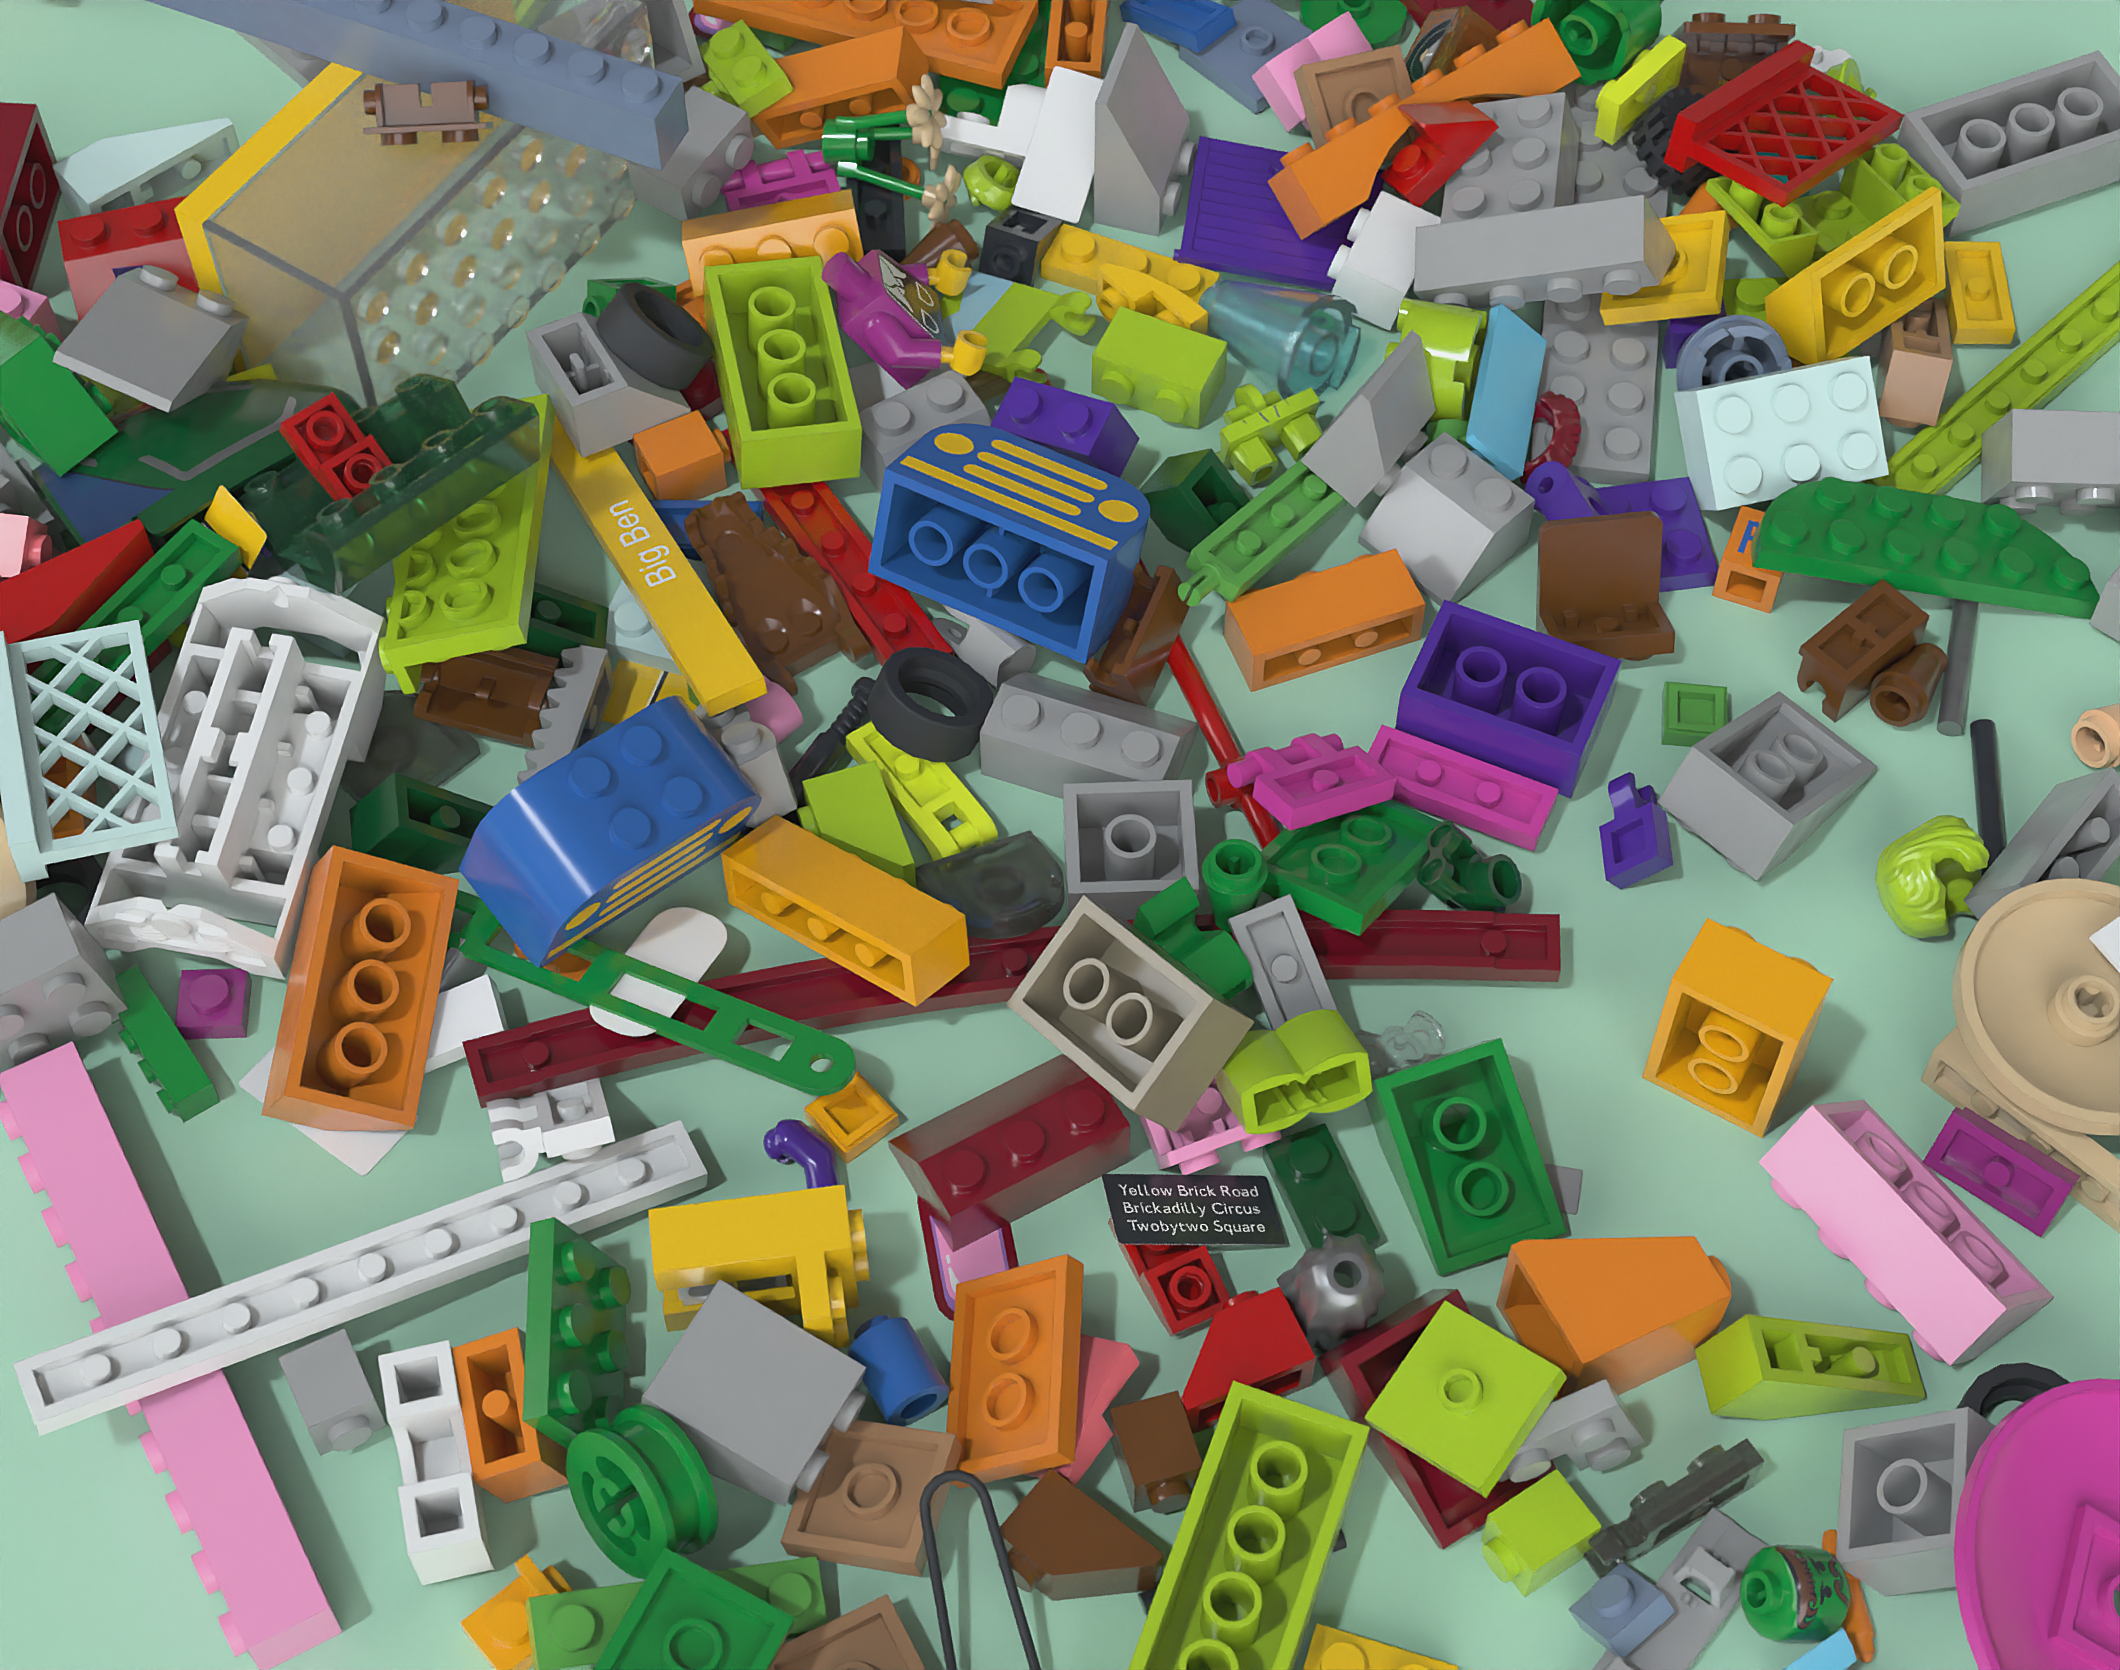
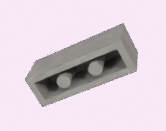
[1964,766,2120,920]

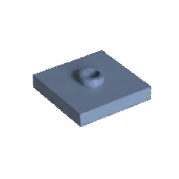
[1179,0,1314,115]

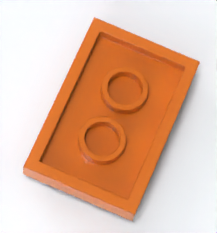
[946,1254,1084,1489]

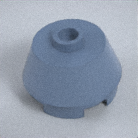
[1676,315,1792,391]

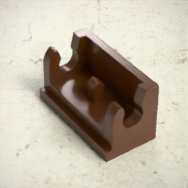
[1083,563,1190,707]
[1797,579,1930,723]
[414,647,559,749]

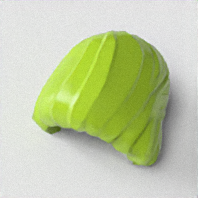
[1875,815,1990,938]

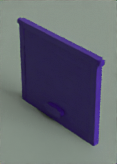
[1173,136,1385,292]

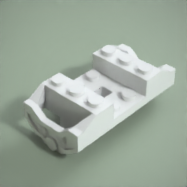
[84,576,387,980]

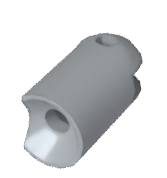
[932,604,1037,691]

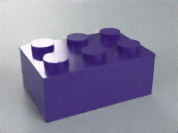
[1395,599,1622,799]

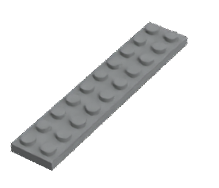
[1529,47,1668,486]

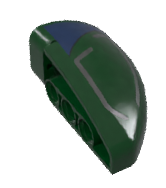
[31,379,381,555]

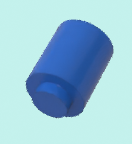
[848,1315,949,1427]

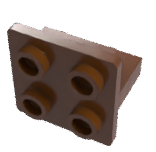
[1671,12,1796,96]

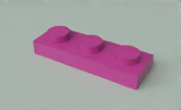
[1368,724,1559,852]

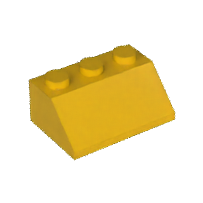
[1764,186,1946,365]

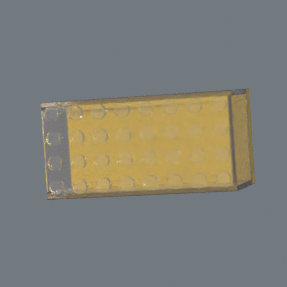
[174,0,655,456]

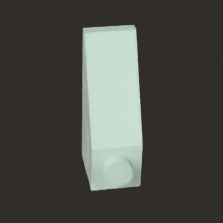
[52,117,240,217]

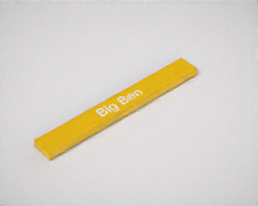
[549,415,768,717]

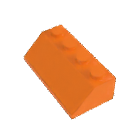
[261,845,459,1131]

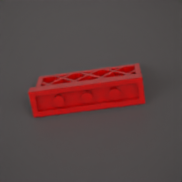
[1663,39,1904,208]

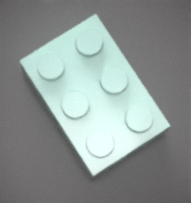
[1674,356,1889,511]

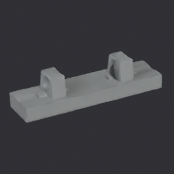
[1592,1507,1768,1670]

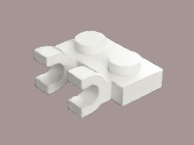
[486,1078,615,1182]

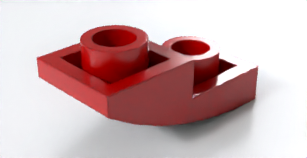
[279,392,407,520]
[1108,1216,1231,1337]

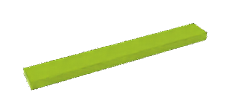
[1863,260,2120,495]

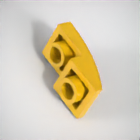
[1096,262,1208,335]

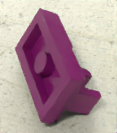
[1922,1107,2081,1237]

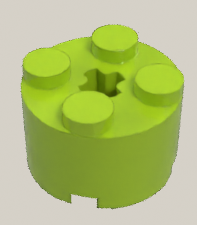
[1384,298,1489,422]

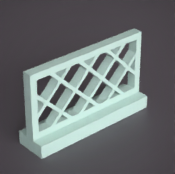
[0,620,180,883]

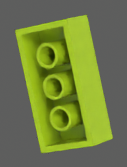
[704,256,862,490]

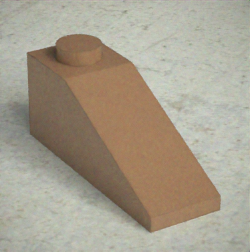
[1875,297,1953,428]

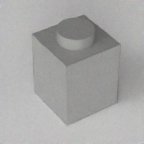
[278,1328,386,1456]

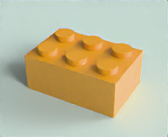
[1642,918,1833,1138]

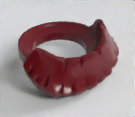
[1520,391,1582,484]

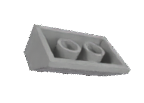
[980,671,1199,799]

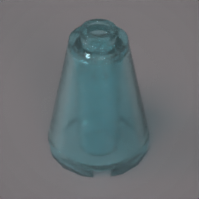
[1198,279,1361,406]

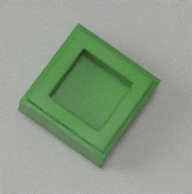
[1661,681,1727,747]

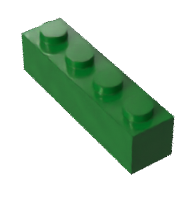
[111,965,221,1123]

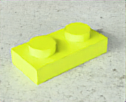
[1594,34,1687,145]

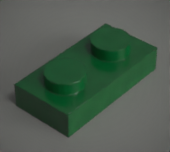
[1262,1123,1380,1250]

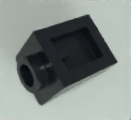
[978,204,1063,287]

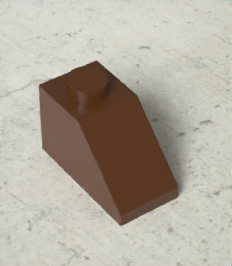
[998,1468,1164,1601]

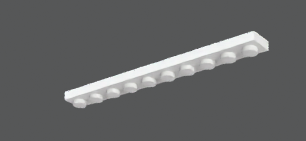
[13,1119,708,1436]

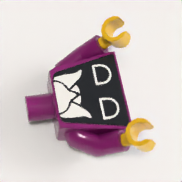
[821,249,987,390]

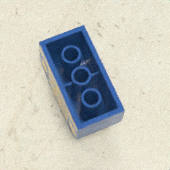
[868,423,1150,664]
[458,695,762,968]

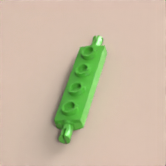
[1178,458,1348,607]

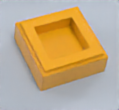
[804,1070,899,1164]

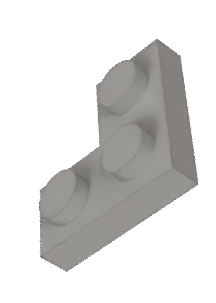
[1499,1379,1644,1482]

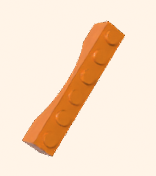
[1267,18,1582,240]

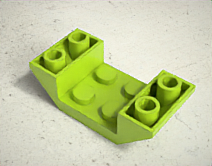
[1706,143,1961,279]

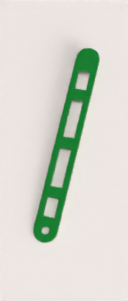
[447,889,856,1096]

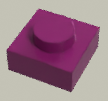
[175,968,252,1040]

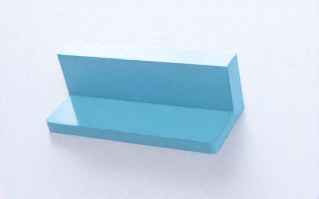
[1466,304,1547,481]

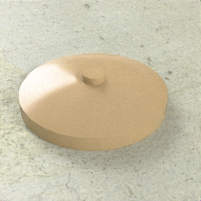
[1952,878,2120,1135]

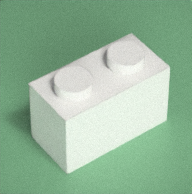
[1327,191,1441,331]

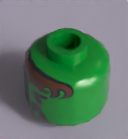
[1740,1545,1851,1643]

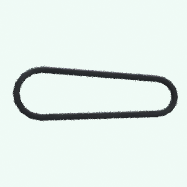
[920,1470,1041,1670]

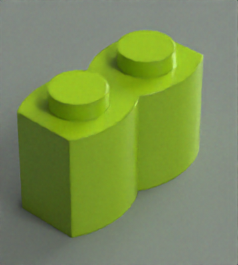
[1216,1009,1373,1134]

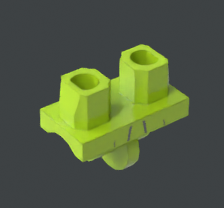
[1216,384,1323,487]

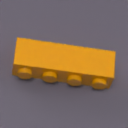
[721,814,970,1007]

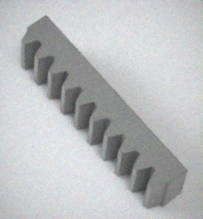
[517,645,615,785]

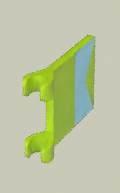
[939,270,1096,384]

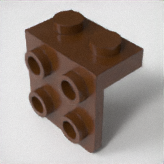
[1536,511,1675,661]

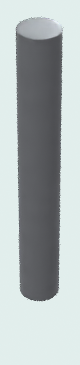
[1937,598,1979,736]

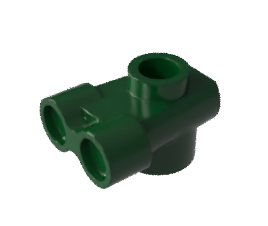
[1418,821,1522,913]

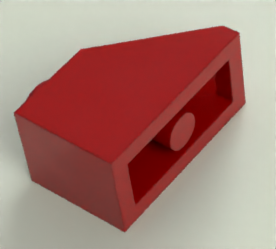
[1181,1286,1316,1434]

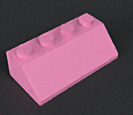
[1759,1100,2054,1366]

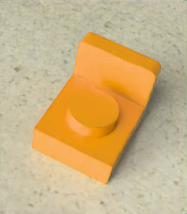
[460,1554,572,1670]

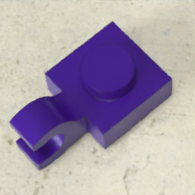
[1599,772,1673,889]

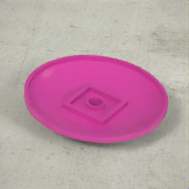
[1954,1378,2120,1670]

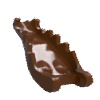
[684,491,871,697]

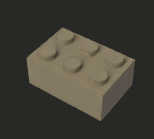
[1006,895,1255,1133]

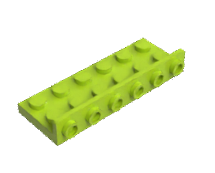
[379,393,556,695]

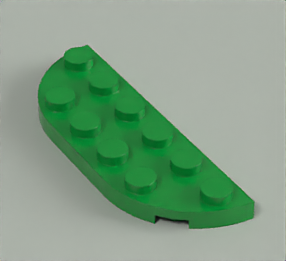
[1751,477,2100,620]

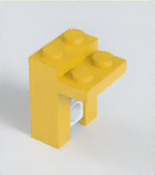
[648,1184,870,1350]

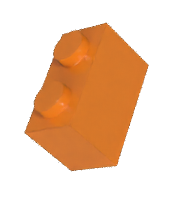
[451,1327,568,1504]

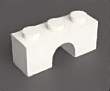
[378,1340,494,1586]

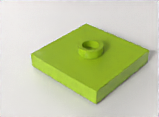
[1364,1301,1567,1498]

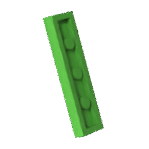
[525,1556,828,1670]

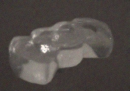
[1354,1010,1446,1079]

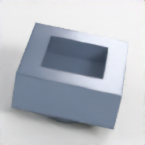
[1568,1561,1675,1659]

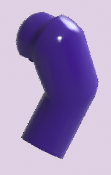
[763,1119,840,1189]

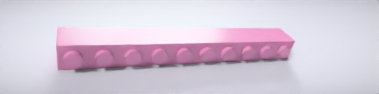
[0,1041,342,1670]

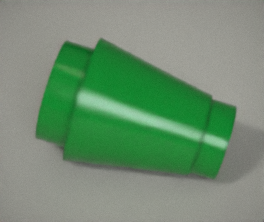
[1202,839,1268,932]

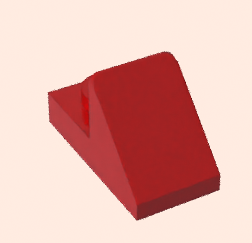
[1380,101,1499,208]

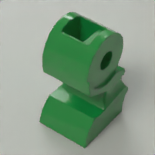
[1133,876,1254,1000]

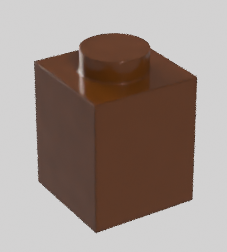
[1109,1390,1203,1513]

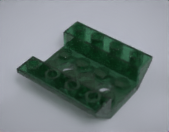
[236,373,540,596]

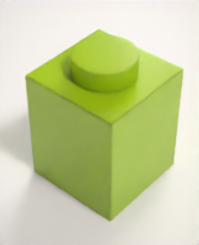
[1481,1469,1602,1598]

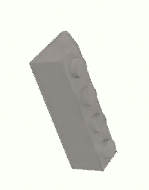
[1414,195,1675,310]

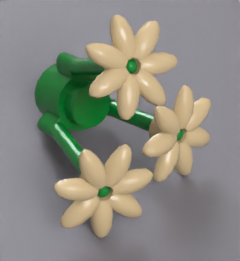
[822,74,961,231]

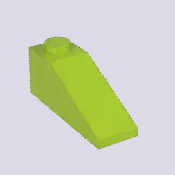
[1695,1314,1926,1420]

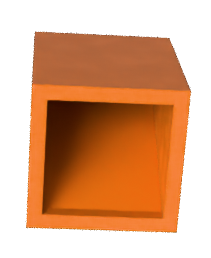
[1496,1236,1732,1402]

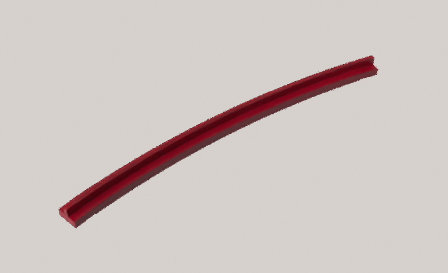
[462,910,1561,1109]

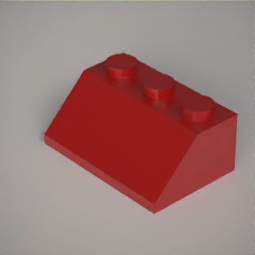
[57,195,200,322]

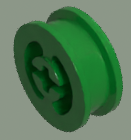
[566,1404,718,1579]

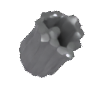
[1276,1233,1386,1351]

